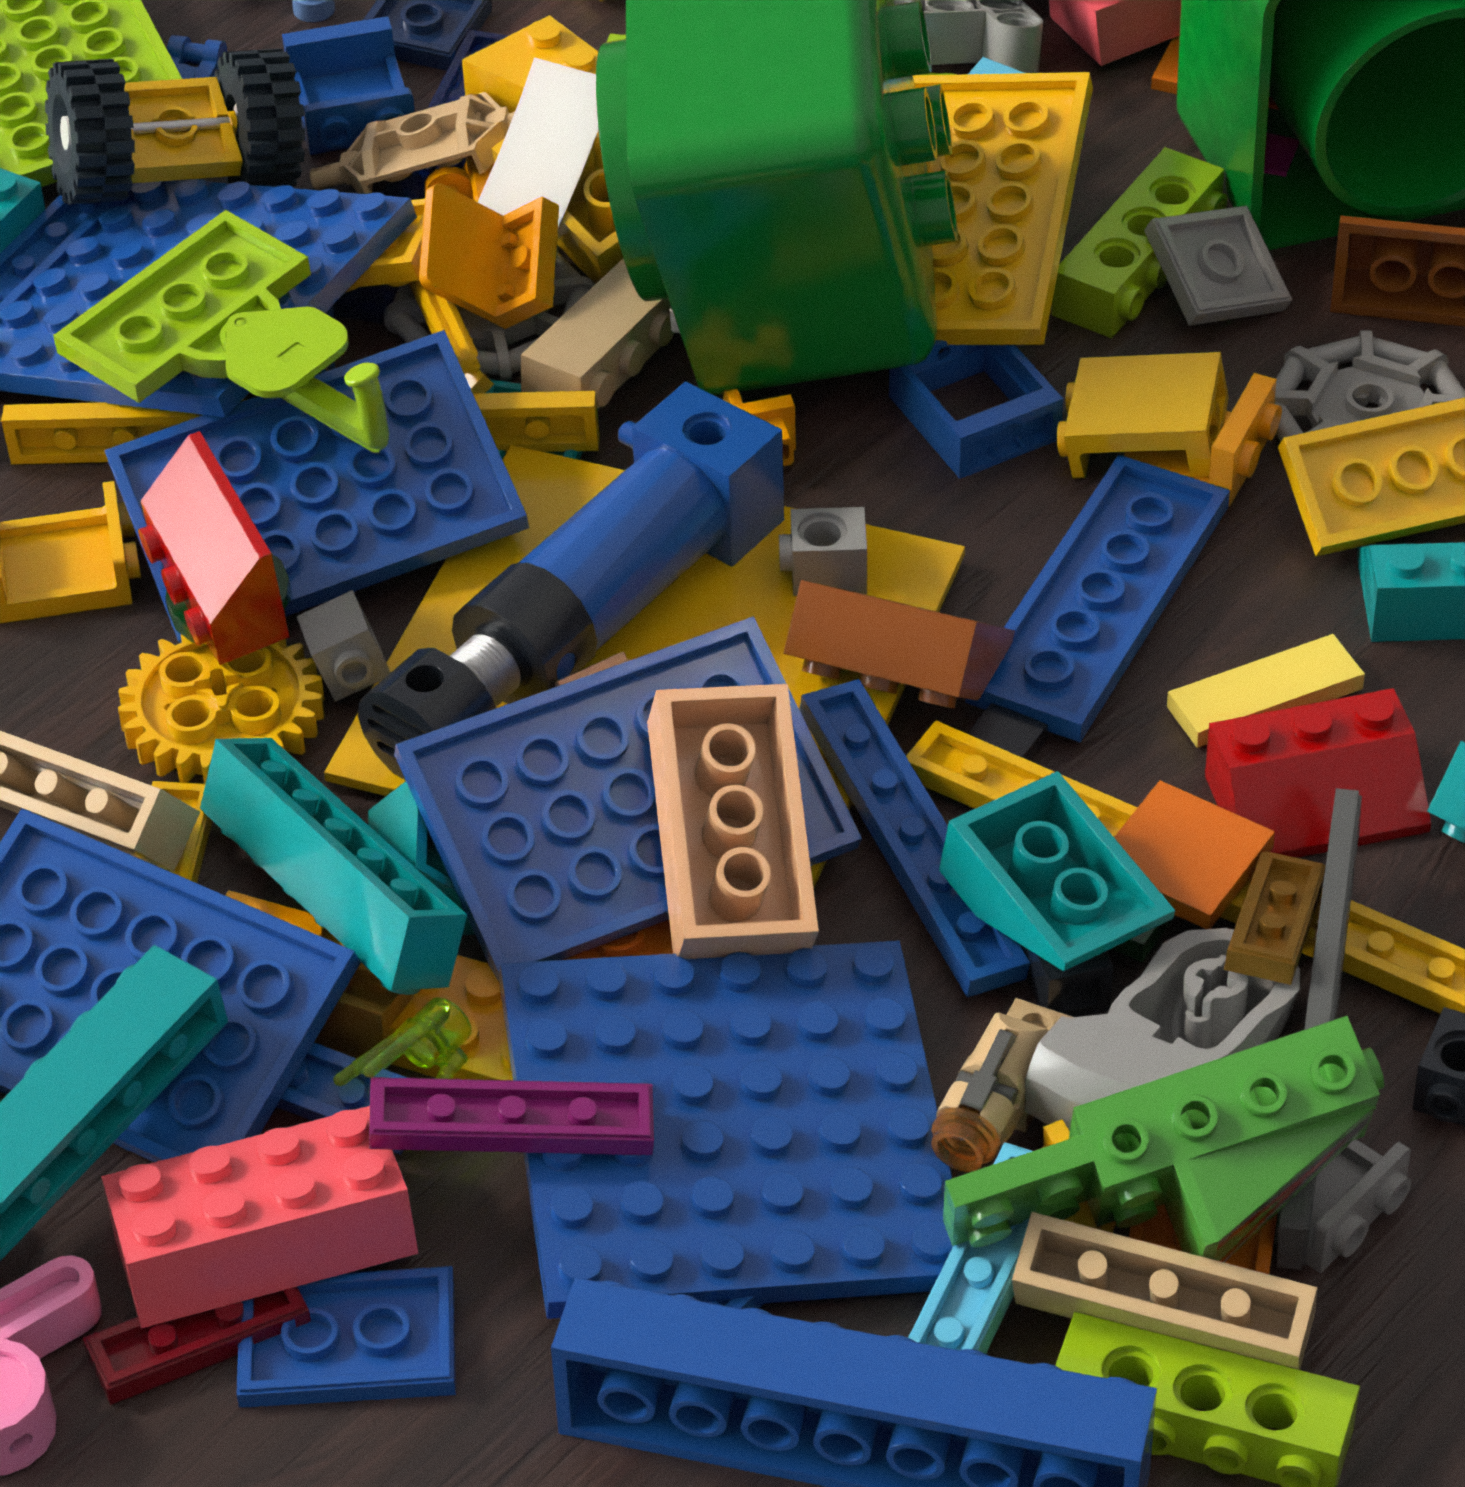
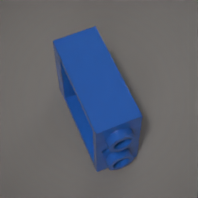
[889,340,1063,479]

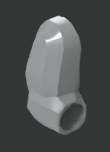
[1025,928,1300,1131]

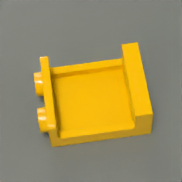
[1057,352,1229,478]
[0,481,141,624]

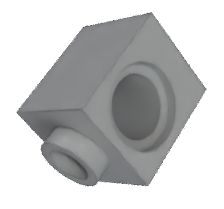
[779,507,867,596]
[296,590,391,702]

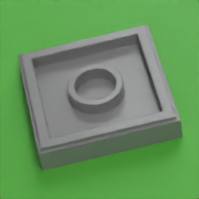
[1144,206,1292,326]

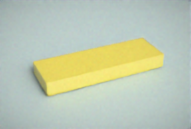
[1167,634,1365,748]

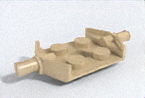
[310,92,515,194]

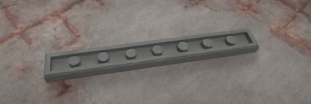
[1277,788,1362,1270]

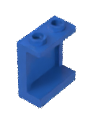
[282,16,415,155]

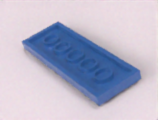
[965,454,1230,743]

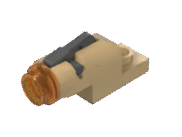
[931,998,1073,1172]

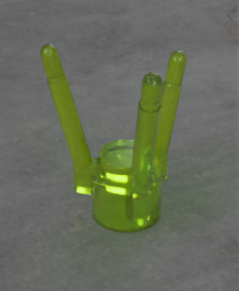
[333,997,472,1151]

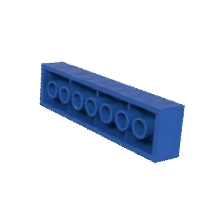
[551,1278,1157,1487]

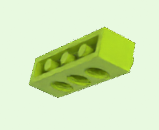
[1052,147,1228,338]
[1055,1311,1360,1487]

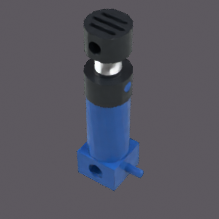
[358,381,784,781]

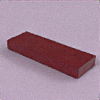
[83,1287,311,1405]

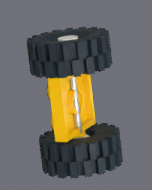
[45,48,305,205]

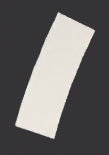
[478,57,599,228]

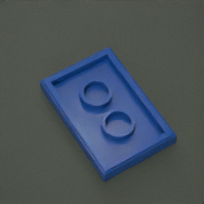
[237,1266,456,1408]

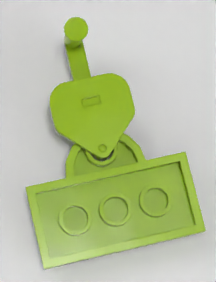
[53,210,389,453]

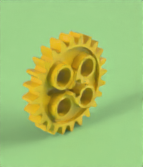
[118,634,325,784]

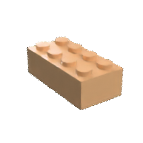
[647,684,819,959]

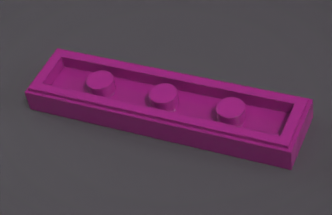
[369,1077,654,1155]

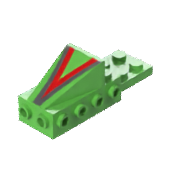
[943,1016,1384,1263]

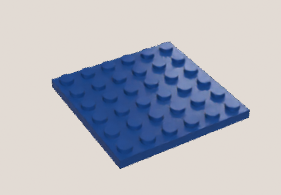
[0,178,417,417]
[499,941,953,1319]

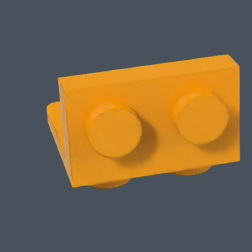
[419,183,559,329]
[1124,373,1282,507]

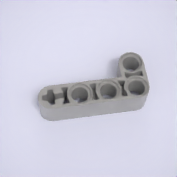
[894,0,1043,73]

